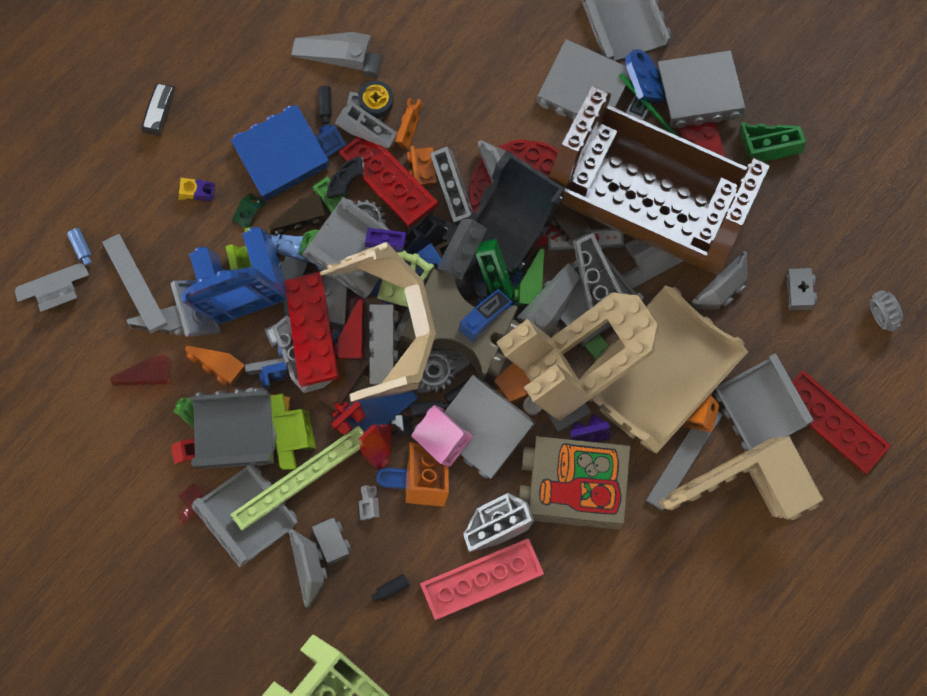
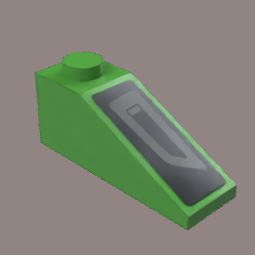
[512,249,544,308]

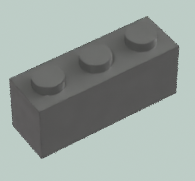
[437,219,487,279]

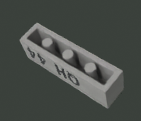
[430,147,473,225]

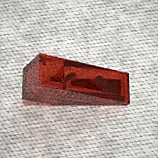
[110,355,171,386]

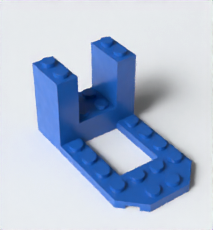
[181,227,287,325]

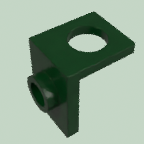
[232,193,266,228]

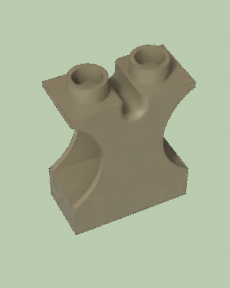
[399,269,521,381]

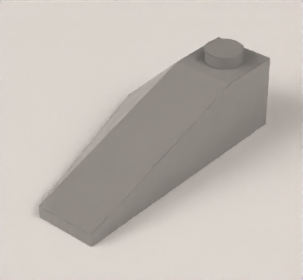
[291,32,371,70]
[517,263,580,336]
[272,315,332,393]

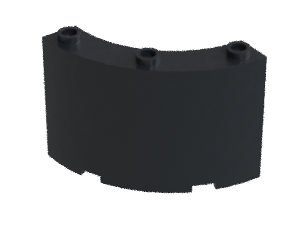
[468,151,565,276]

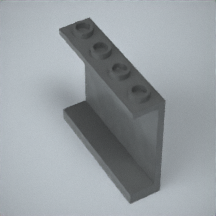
[190,388,274,469]

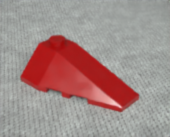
[359,424,391,470]

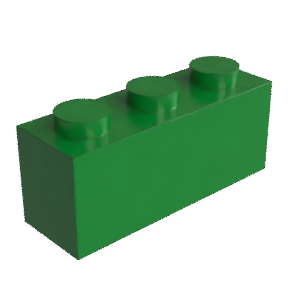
[476,239,514,299]

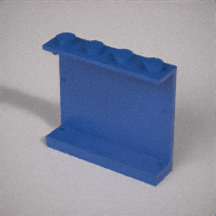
[231,104,330,202]

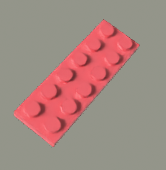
[420,538,544,621]

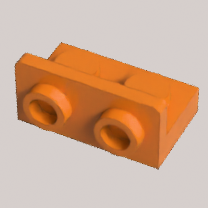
[407,146,437,186]

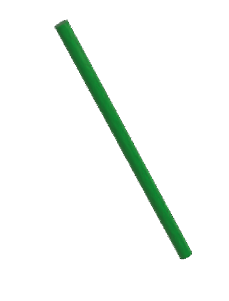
[619,73,679,137]

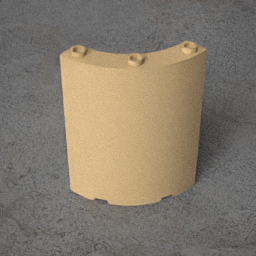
[579,286,748,453]

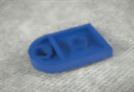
[625,49,666,103]

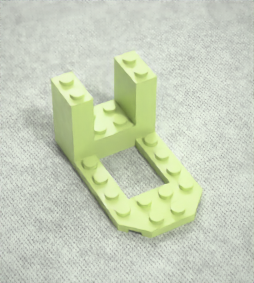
[262,635,389,696]

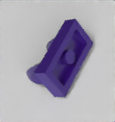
[365,228,406,252]
[570,414,610,442]

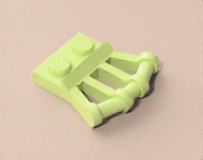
[377,250,435,308]

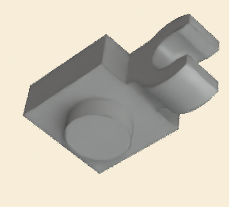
[359,485,380,521]

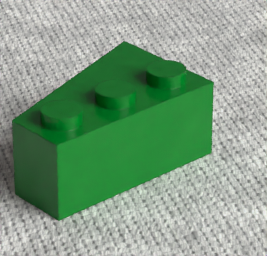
[739,122,806,163]

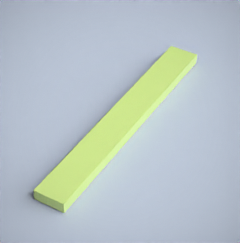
[230,426,364,531]

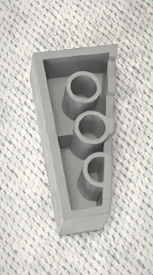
[573,232,622,311]
[322,270,348,332]
[369,305,399,385]

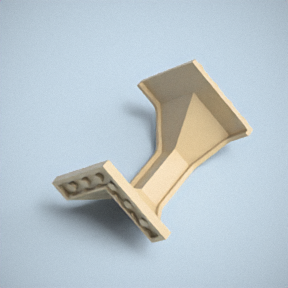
[320,242,436,402]

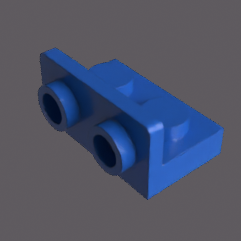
[315,124,346,157]
[259,362,288,392]

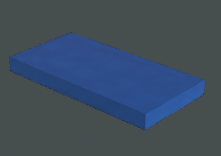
[335,385,418,433]

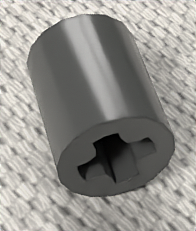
[362,52,383,78]

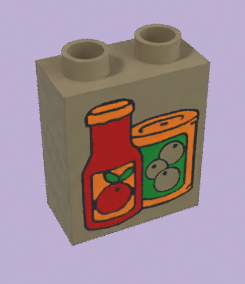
[519,436,630,530]

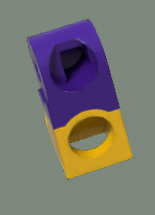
[179,178,215,201]

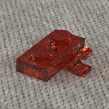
[178,483,206,526]

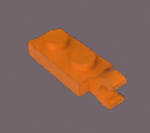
[395,98,423,150]

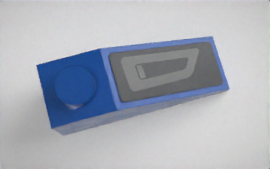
[458,289,512,342]

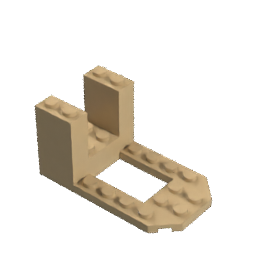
[497,293,660,421]
[658,436,823,520]

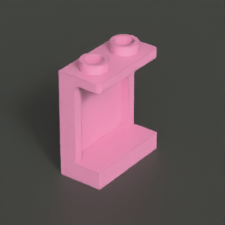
[411,405,473,467]

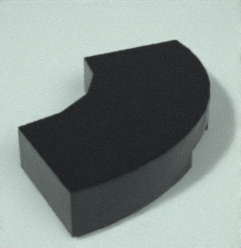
[327,156,364,199]

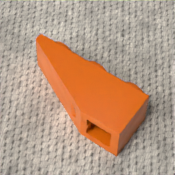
[185,346,246,387]

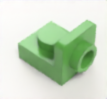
[173,397,194,428]

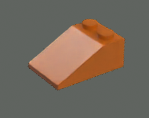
[406,442,449,507]

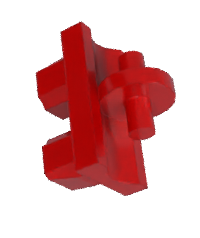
[331,401,366,435]

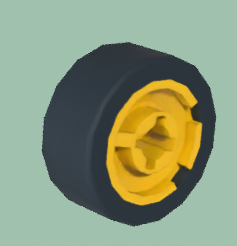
[358,80,394,119]

